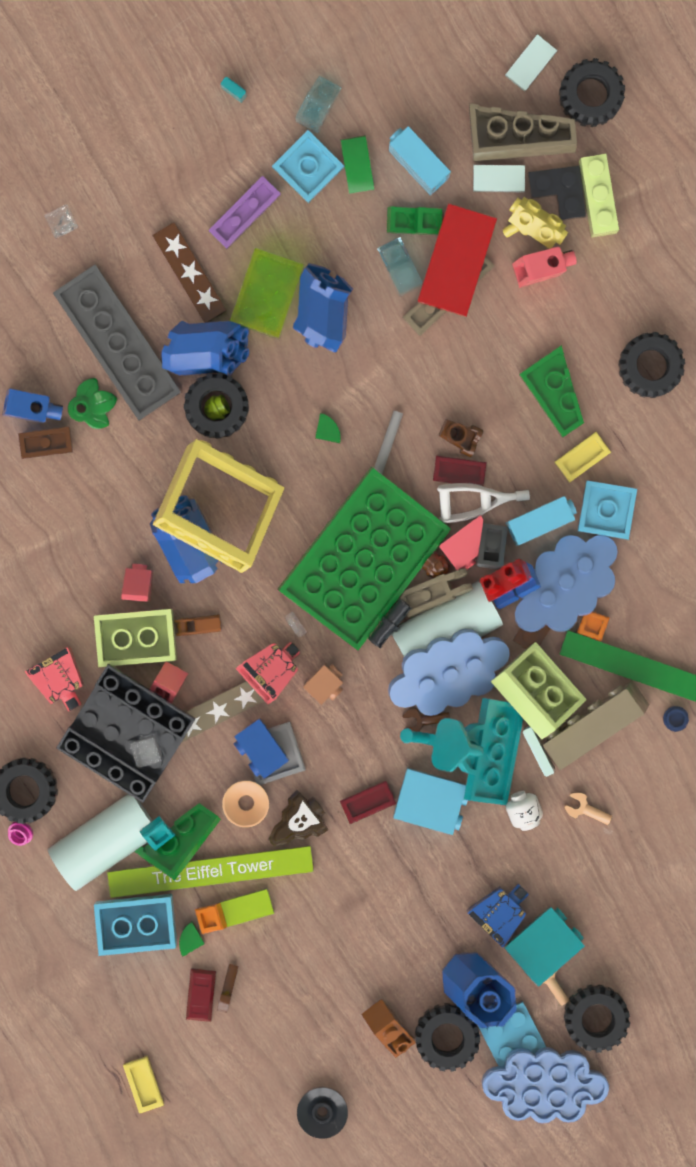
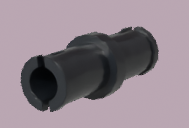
[368,598,412,649]

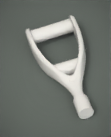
[437,483,530,523]

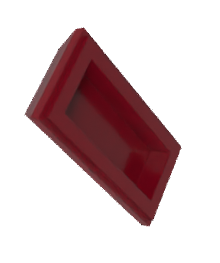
[433,456,487,487]
[340,781,397,824]
[186,968,216,1022]

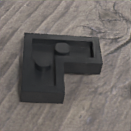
[528,166,586,221]

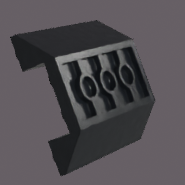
[56,663,196,803]

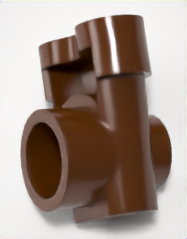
[438,419,483,457]

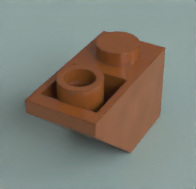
[361,999,416,1058]

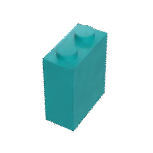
[503,907,585,987]

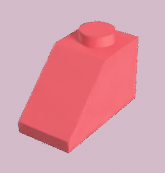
[439,515,483,571]
[121,564,153,601]
[150,661,188,704]

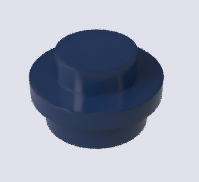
[663,706,689,732]

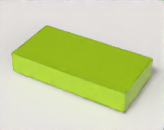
[218,888,274,927]

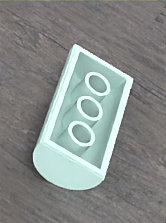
[392,580,504,657]
[48,794,153,891]

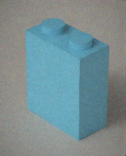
[389,126,451,196]
[506,496,577,546]
[393,768,468,835]

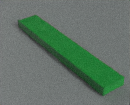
[559,631,696,702]

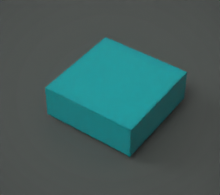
[220,77,247,103]
[139,816,175,850]

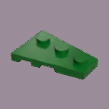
[519,345,584,438]
[134,803,221,881]

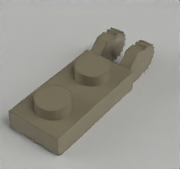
[400,568,473,618]

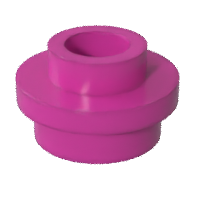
[8,821,33,846]

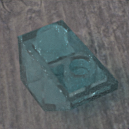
[295,76,342,133]
[377,237,423,297]

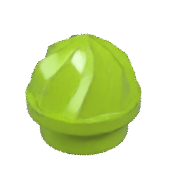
[204,395,231,420]

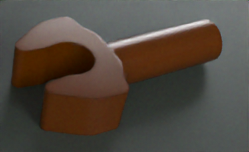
[402,708,450,732]
[217,964,239,1013]

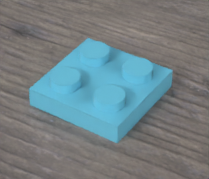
[272,130,344,203]
[578,480,637,540]
[478,1001,546,1066]

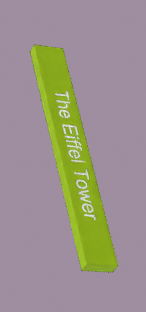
[107,846,314,898]

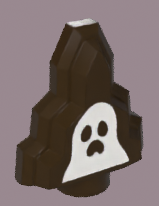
[268,790,329,846]

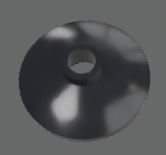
[297,1087,348,1139]

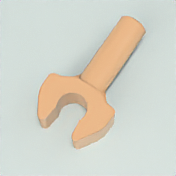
[564,792,612,825]
[544,970,569,1006]

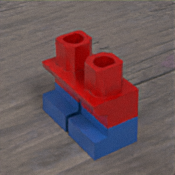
[480,559,541,609]

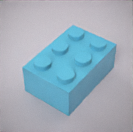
[94,894,177,956]

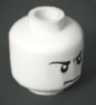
[506,791,543,831]

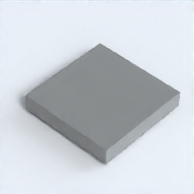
[247,721,306,785]

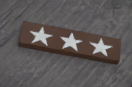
[152,222,227,323]

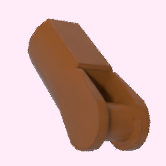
[174,614,222,636]

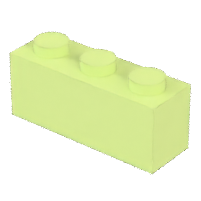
[578,154,619,238]

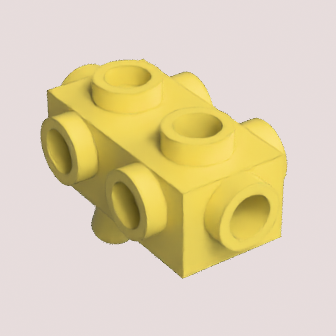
[503,197,568,249]

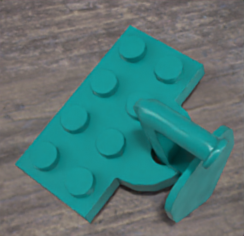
[400,698,523,805]

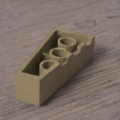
[469,103,577,161]
[543,680,649,770]

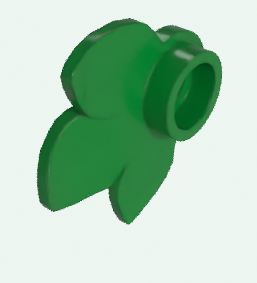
[67,378,117,429]

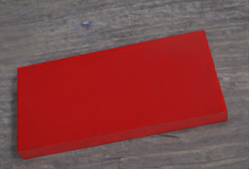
[418,203,497,317]

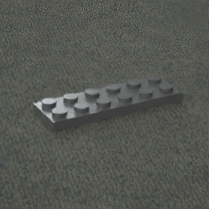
[53,265,181,421]

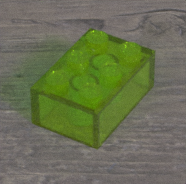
[230,248,304,340]

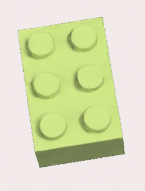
[94,609,177,667]
[491,642,587,739]

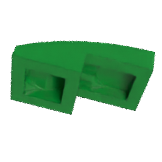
[340,135,374,194]
[387,206,442,235]

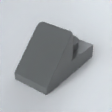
[476,523,508,570]

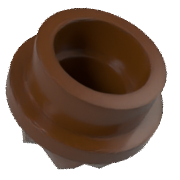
[422,553,449,578]

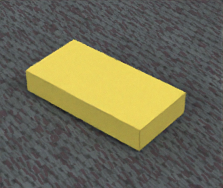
[555,432,611,483]
[123,1056,164,1114]

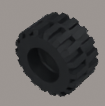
[559,58,625,127]
[618,332,685,398]
[184,373,249,439]
[0,758,58,824]
[564,984,630,1053]
[415,1003,480,1072]

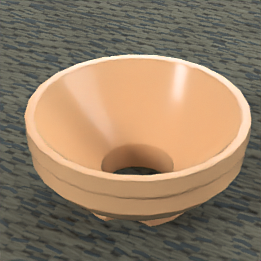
[222,781,269,827]

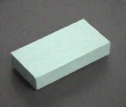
[505,34,557,91]
[473,165,525,192]
[523,726,555,777]

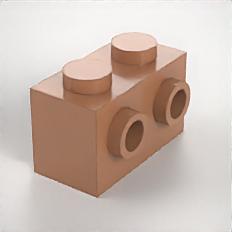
[303,664,343,705]

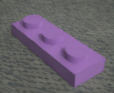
[208,176,281,249]

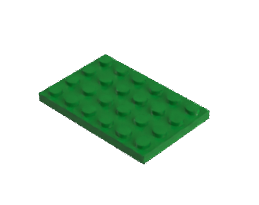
[277,467,451,651]

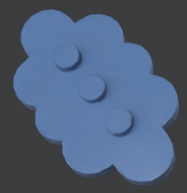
[515,535,618,632]
[388,629,510,716]
[481,1047,609,1123]

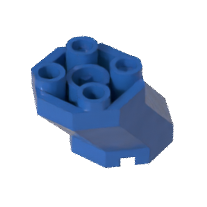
[293,263,353,353]
[162,321,249,376]
[149,495,223,583]
[442,952,517,1028]

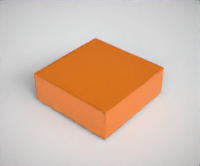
[576,612,610,642]
[195,903,227,934]

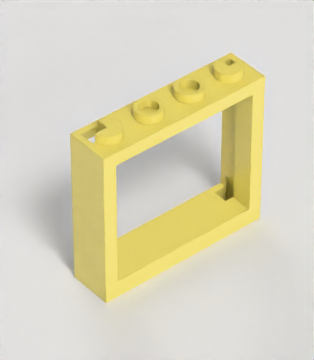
[153,439,284,573]

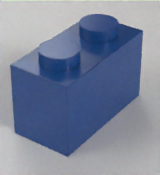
[233,718,290,778]

